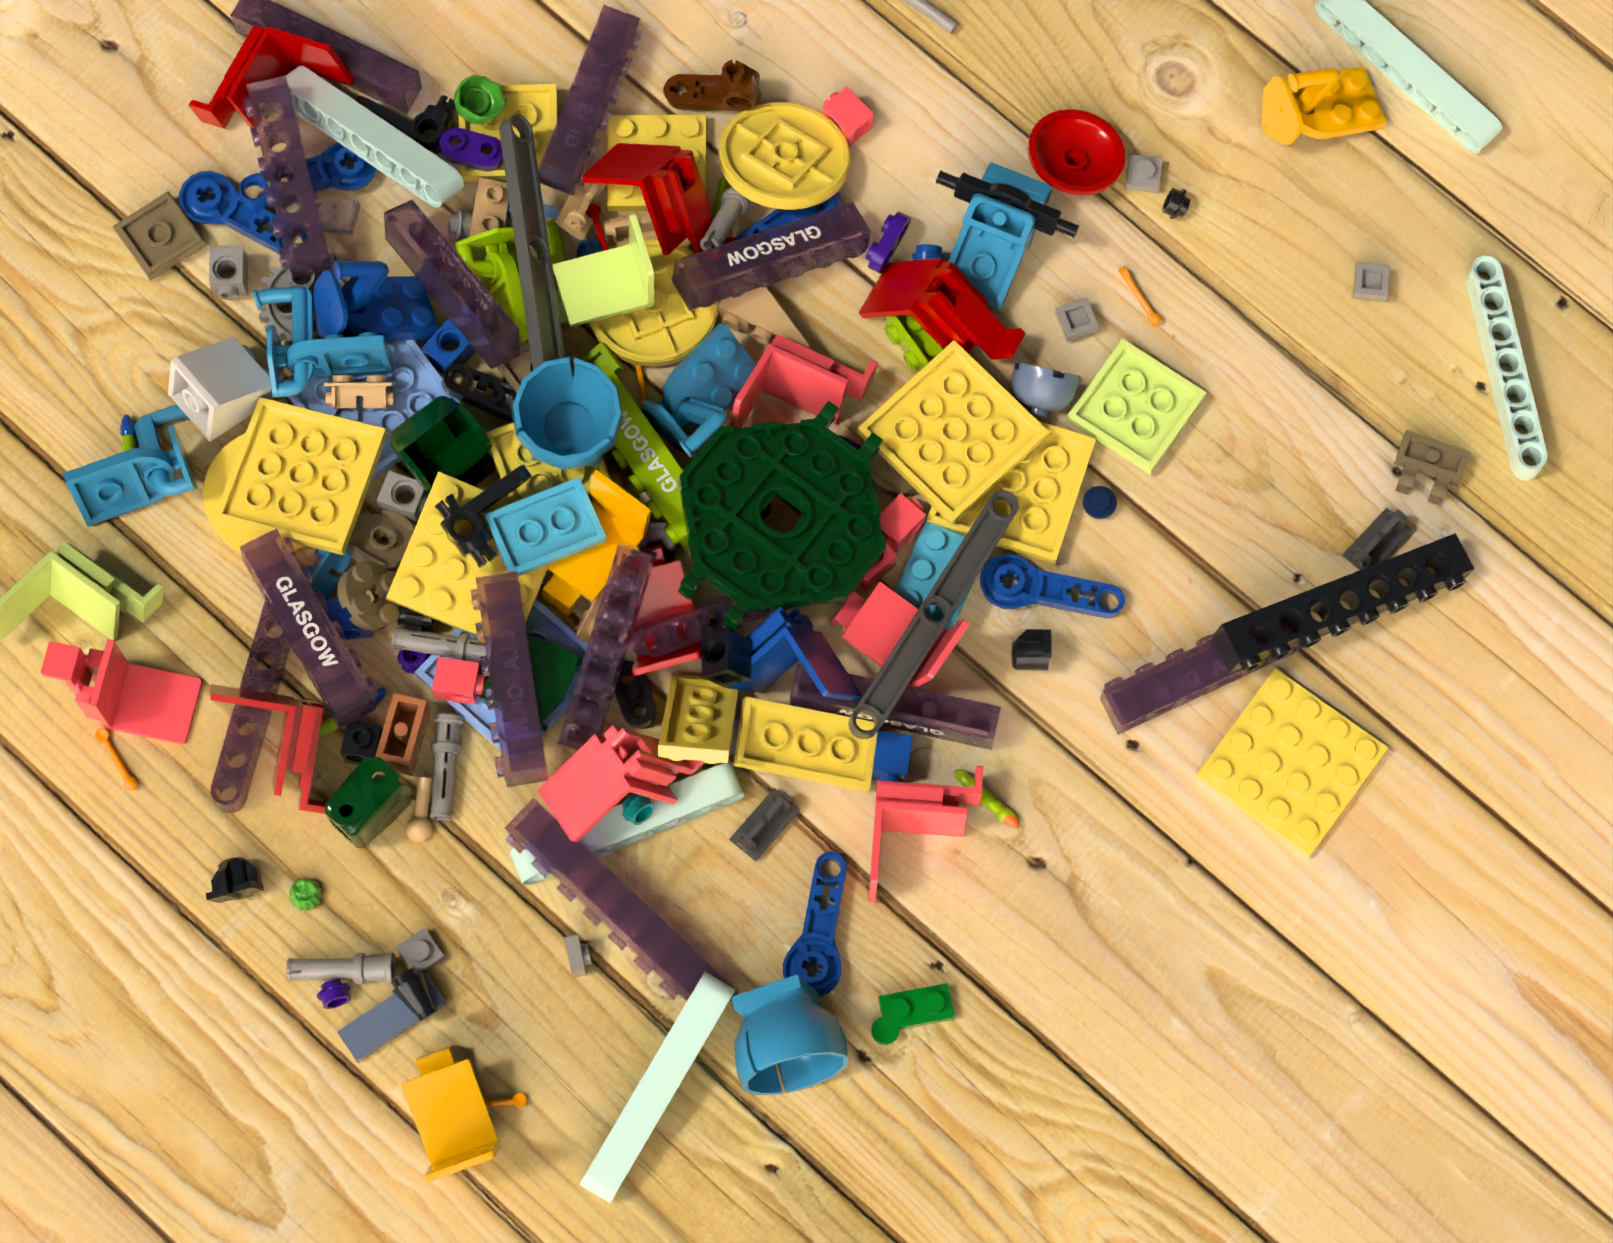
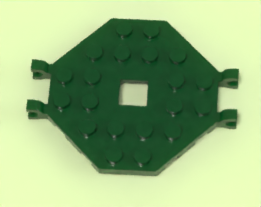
[678,401,886,630]

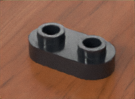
[610,660,657,728]

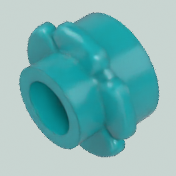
[622,793,654,825]

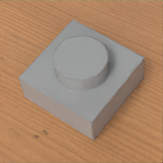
[1125,154,1163,193]
[1353,262,1390,301]
[1055,297,1099,342]
[395,928,445,974]
[564,935,591,978]

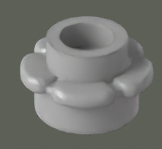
[448,209,472,241]

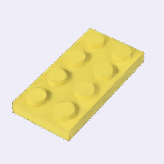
[658,674,739,764]
[733,697,878,792]

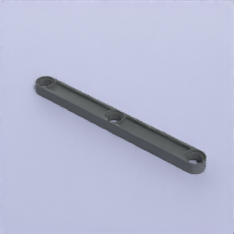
[499,114,565,370]
[848,490,1019,739]

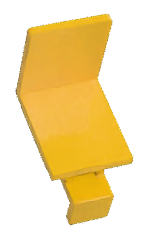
[542,470,651,616]
[401,1045,501,1183]

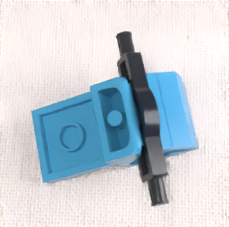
[936,162,1080,310]

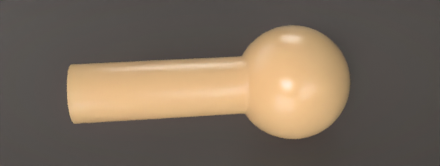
[406,777,434,843]

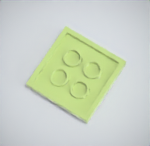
[1066,338,1207,474]

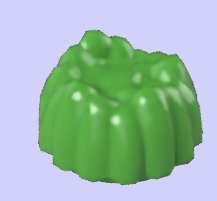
[289,877,323,911]

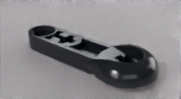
[441,363,517,423]

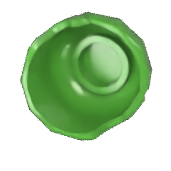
[454,75,507,125]

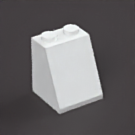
[168,337,274,442]

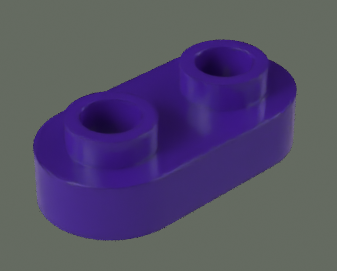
[439,127,504,172]
[865,211,911,274]

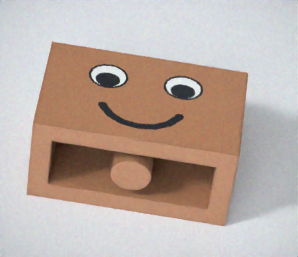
[375,693,431,776]

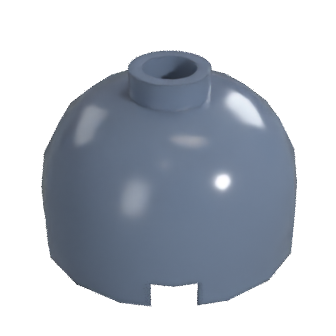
[1011,362,1080,417]

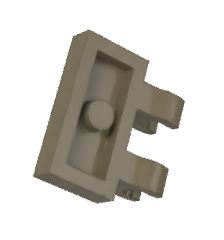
[1394,430,1470,506]

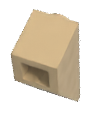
[718,274,810,349]

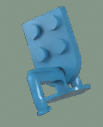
[252,286,393,397]
[641,323,756,458]
[63,405,198,527]

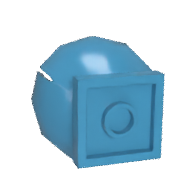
[511,357,624,470]
[732,974,848,1096]

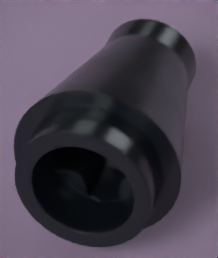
[390,967,438,1022]

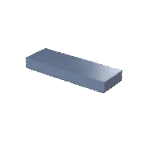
[337,973,446,1063]

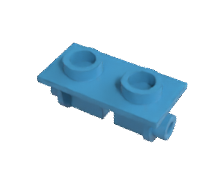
[297,543,352,604]

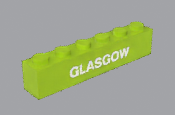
[603,366,690,552]

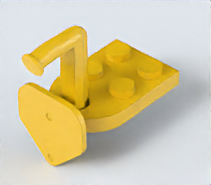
[1262,66,1387,145]

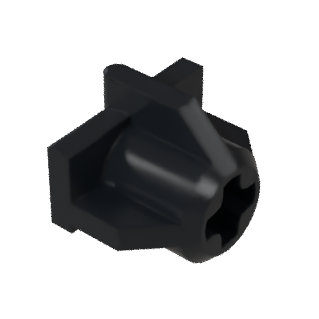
[1011,629,1052,671]
[206,857,264,903]

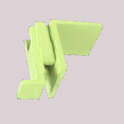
[552,213,655,327]
[0,541,164,642]

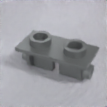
[1342,507,1412,570]
[729,788,801,862]

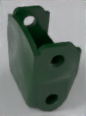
[389,396,492,494]
[480,630,586,738]
[324,756,412,849]

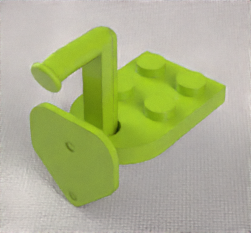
[455,219,567,360]

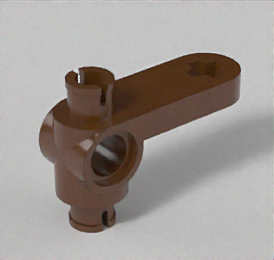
[663,60,761,112]

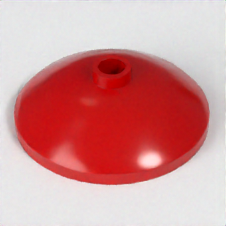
[1027,109,1126,196]

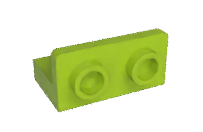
[884,314,943,372]

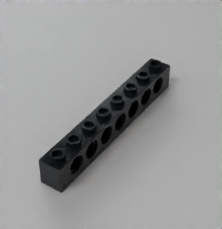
[1212,533,1475,673]

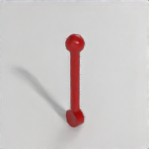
[586,204,609,251]

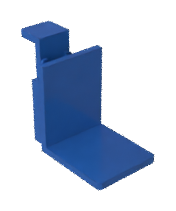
[701,606,862,701]

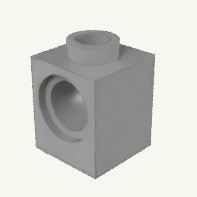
[209,246,248,300]
[376,470,429,524]

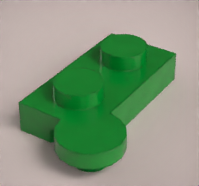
[871,983,955,1045]

